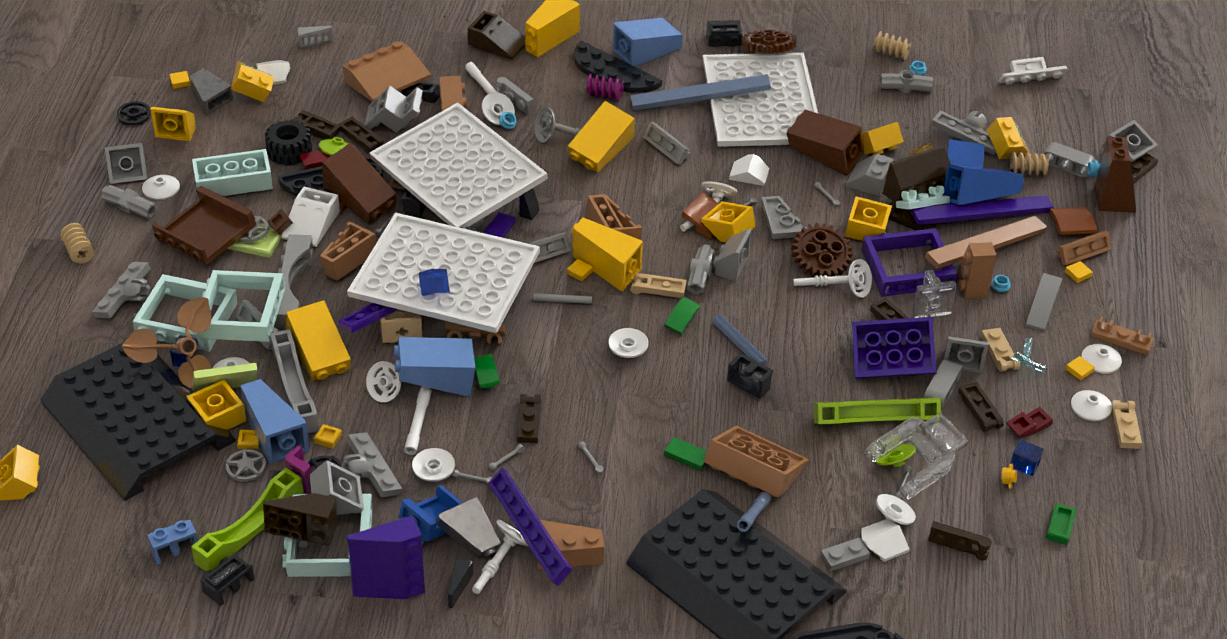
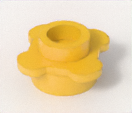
[1001,463,1017,489]

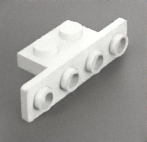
[998,57,1067,85]

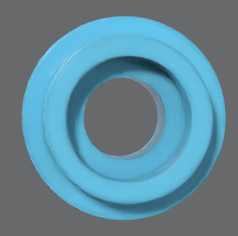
[909,61,927,76]
[499,112,517,129]
[1087,160,1100,178]
[991,275,1011,292]

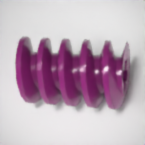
[586,74,624,101]

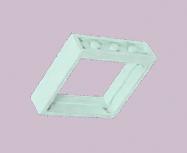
[197,270,285,342]
[133,274,238,352]
[282,494,373,577]

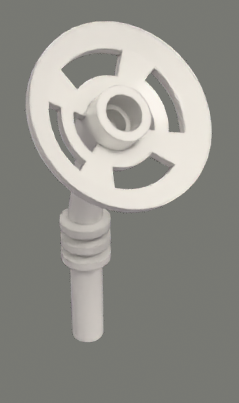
[680,181,737,232]
[793,259,872,298]
[366,361,402,402]
[472,519,529,594]

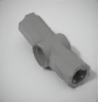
[880,70,933,93]
[101,185,157,219]
[687,245,714,295]

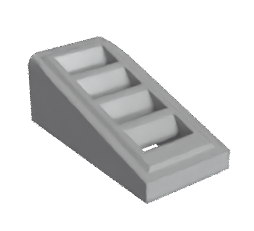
[298,25,333,48]

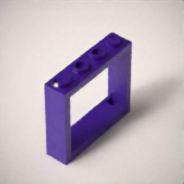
[862,228,957,297]

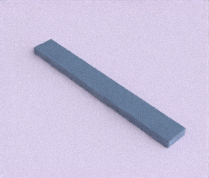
[630,74,771,111]

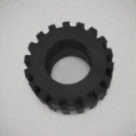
[265,120,312,165]

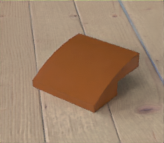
[681,192,718,240]
[1050,207,1097,235]

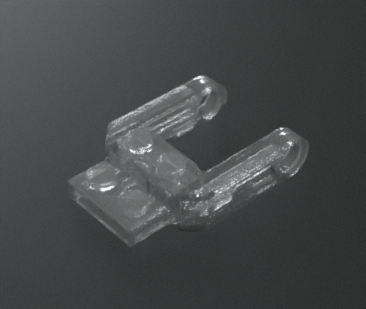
[864,412,969,499]

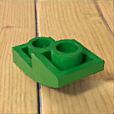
[664,297,700,335]
[474,354,500,389]

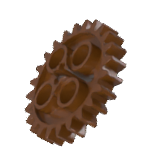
[742,29,796,54]
[791,223,853,278]

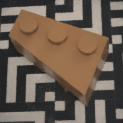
[439,76,467,111]
[584,194,643,240]
[320,221,377,281]
[957,242,997,299]
[536,520,604,570]

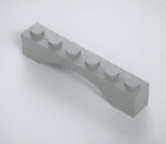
[274,234,313,329]
[270,329,319,434]

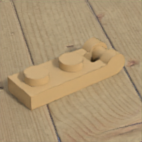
[630,273,687,298]
[981,328,1020,372]
[1112,400,1142,449]

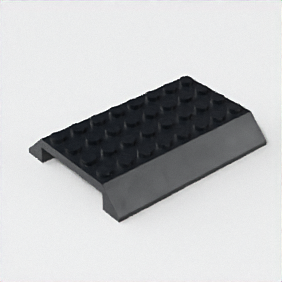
[41,342,236,501]
[626,489,847,639]

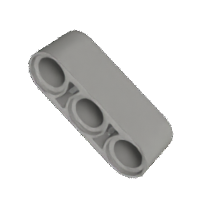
[1043,142,1096,178]
[924,359,963,409]

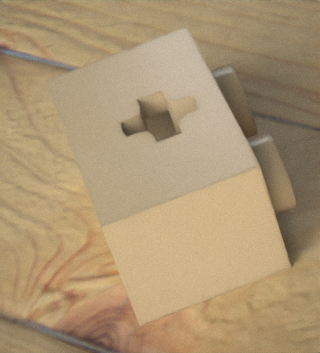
[380,310,422,343]

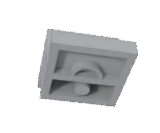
[364,85,423,133]

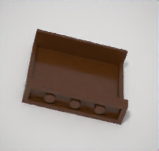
[152,186,257,265]

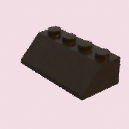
[882,145,951,203]

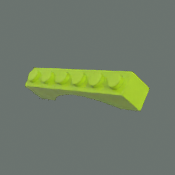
[813,398,941,424]
[192,468,304,571]

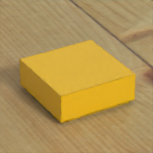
[170,71,190,89]
[566,259,593,282]
[1065,261,1093,283]
[1065,356,1095,381]
[314,424,342,449]
[237,430,259,449]

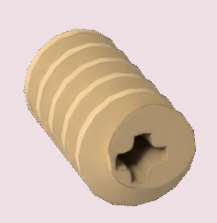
[873,31,911,60]
[1009,152,1049,176]
[61,223,94,264]

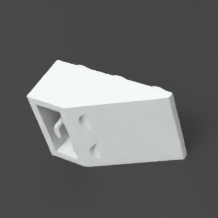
[281,187,340,247]

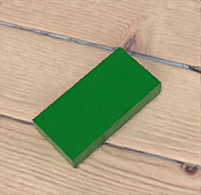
[664,437,707,471]
[1046,503,1077,545]

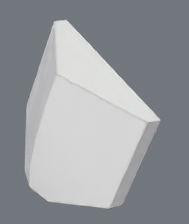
[256,60,290,85]
[729,154,769,186]
[861,519,910,562]

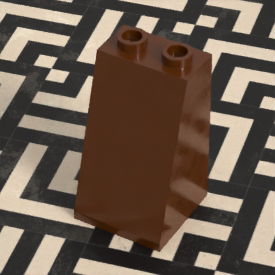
[787,109,864,176]
[1094,136,1136,213]
[323,143,396,225]

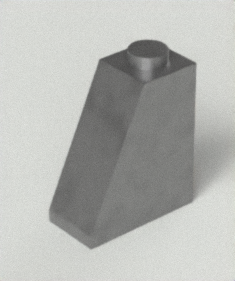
[190,68,233,115]
[435,497,501,558]

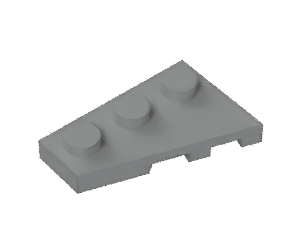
[761,196,807,239]

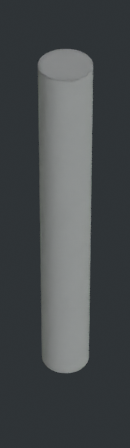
[534,293,592,304]

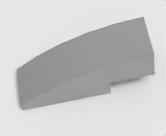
[1026,273,1062,332]

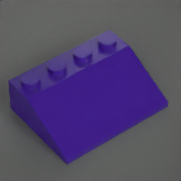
[852,317,937,379]
[347,516,425,599]

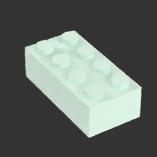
[192,149,273,199]

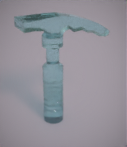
[1012,337,1047,372]

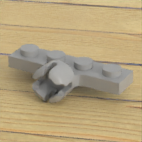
[931,110,996,155]
[92,262,151,318]
[341,432,402,497]

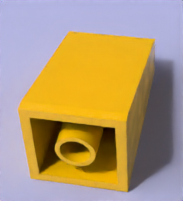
[525,0,580,57]
[568,101,635,173]
[571,218,643,292]
[286,300,351,381]

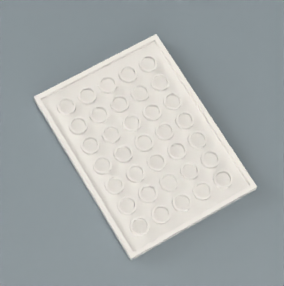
[702,53,818,147]
[369,102,548,229]
[347,213,540,333]

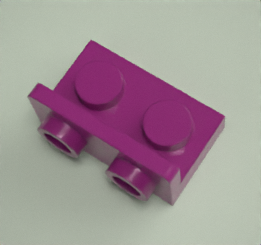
[285,446,311,494]

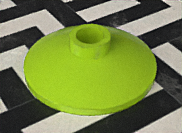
[319,137,349,156]
[875,444,916,467]

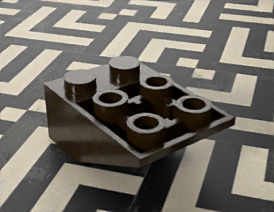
[467,11,526,59]
[263,493,337,546]

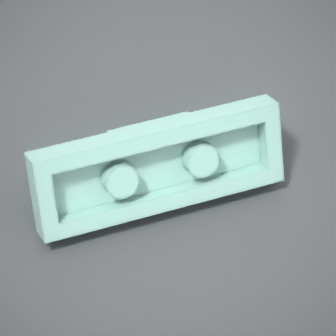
[896,186,950,209]

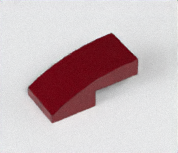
[300,151,330,170]
[1006,406,1053,438]

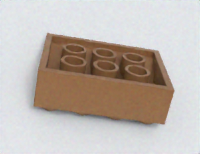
[342,41,431,102]
[704,426,809,497]

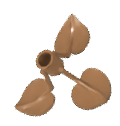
[122,297,211,389]

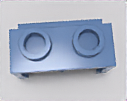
[147,520,198,565]

